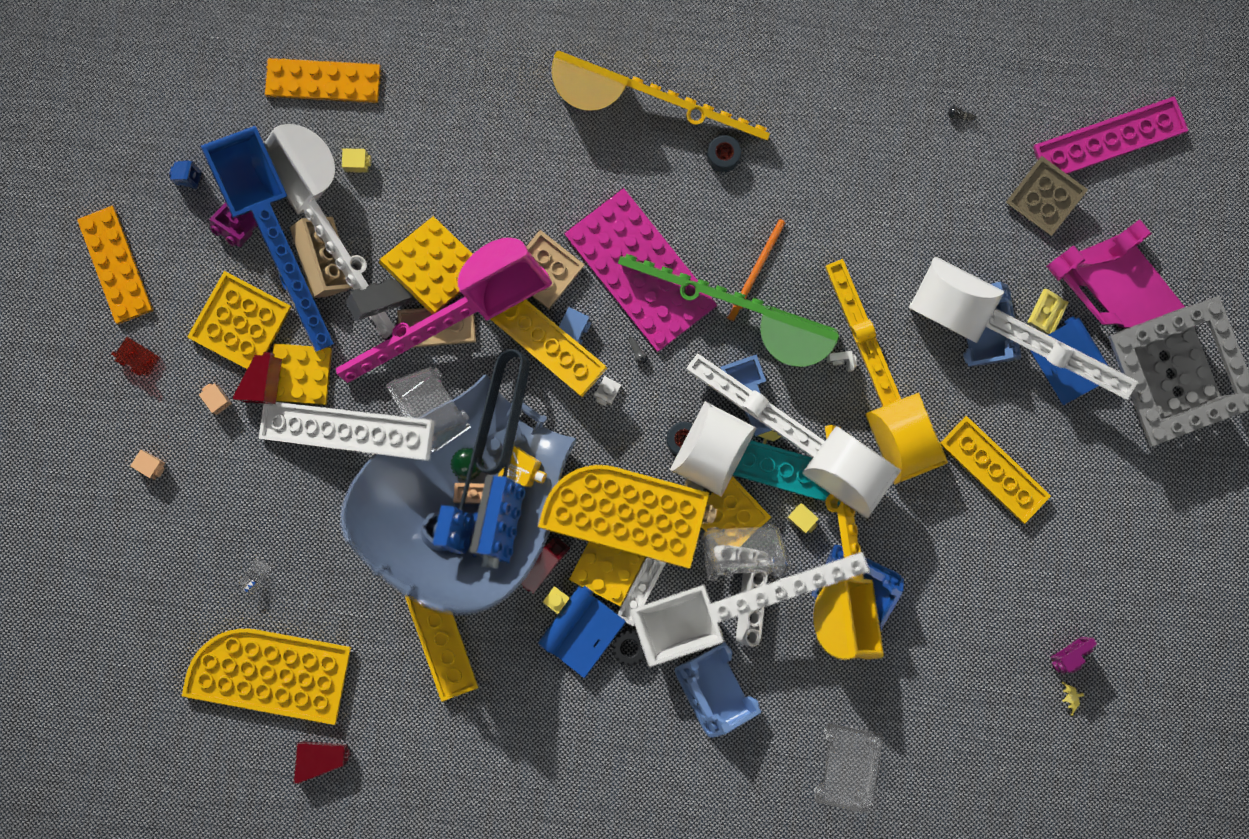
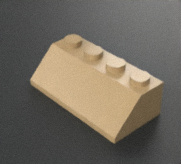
[290,217,353,298]

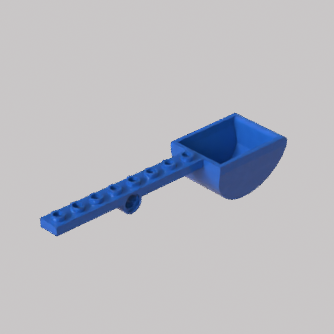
[200,126,334,352]

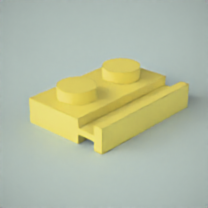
[1027,289,1069,335]

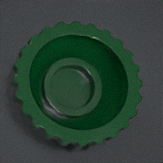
[450,447,484,480]

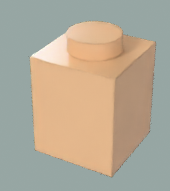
[199,383,232,415]
[130,450,165,479]

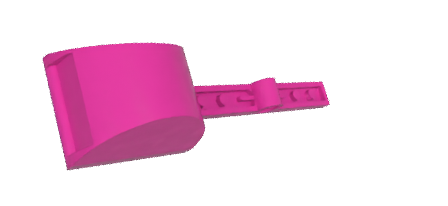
[336,238,552,383]

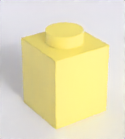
[342,149,371,172]
[787,503,819,534]
[543,586,570,614]

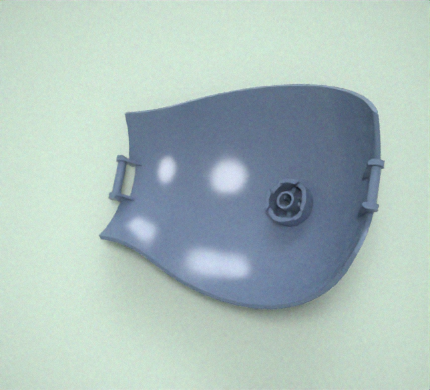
[341,375,577,614]

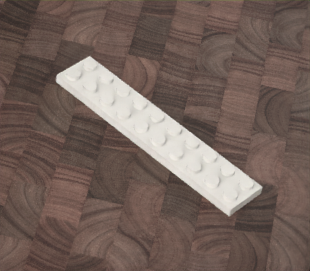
[259,402,435,461]

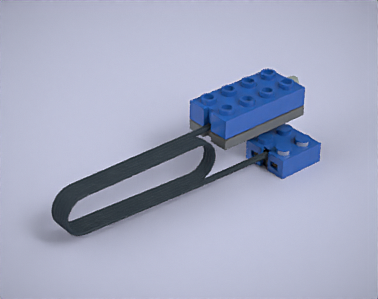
[433,349,530,568]

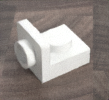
[827,351,857,372]
[594,376,621,406]

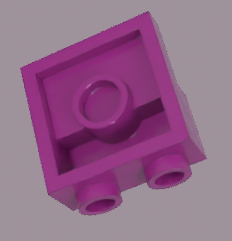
[209,202,257,248]
[1050,636,1098,674]

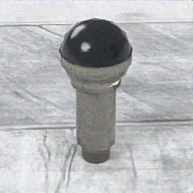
[948,106,977,121]

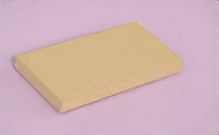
[397,306,476,348]

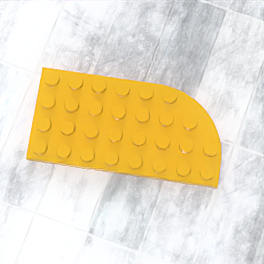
[538,465,709,569]
[182,628,351,725]

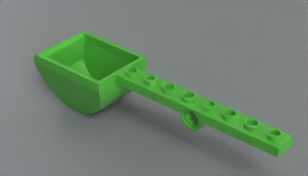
[618,254,839,367]

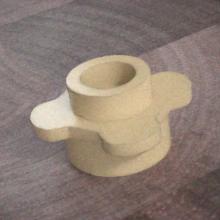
[702,505,716,524]

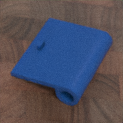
[1030,316,1108,405]
[538,585,627,678]

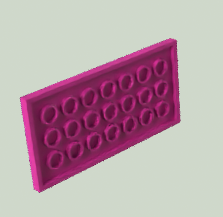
[564,188,717,353]

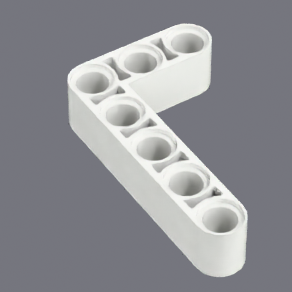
[711,546,769,647]

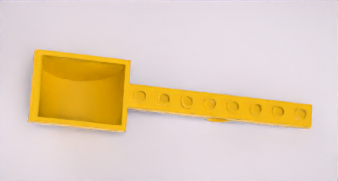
[552,51,770,140]
[825,259,948,485]
[813,425,884,659]

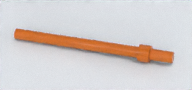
[727,219,786,321]

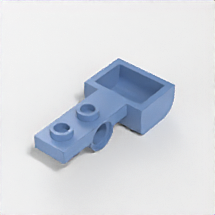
[720,354,772,436]

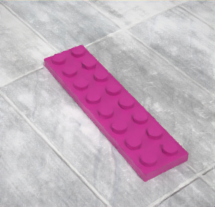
[1033,96,1188,174]

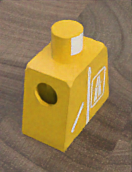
[498,446,547,487]

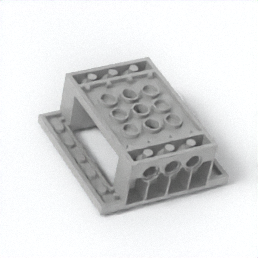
[1108,296,1249,446]

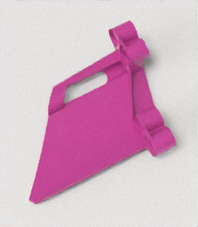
[1046,219,1185,328]

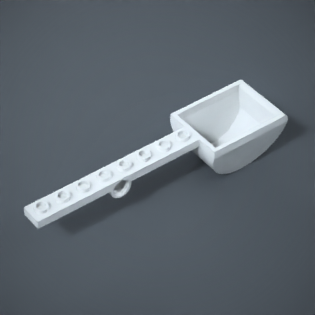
[264,124,394,339]
[908,257,1138,400]
[686,353,901,519]
[617,401,757,626]
[630,552,869,667]

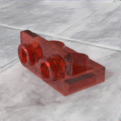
[111,337,161,376]

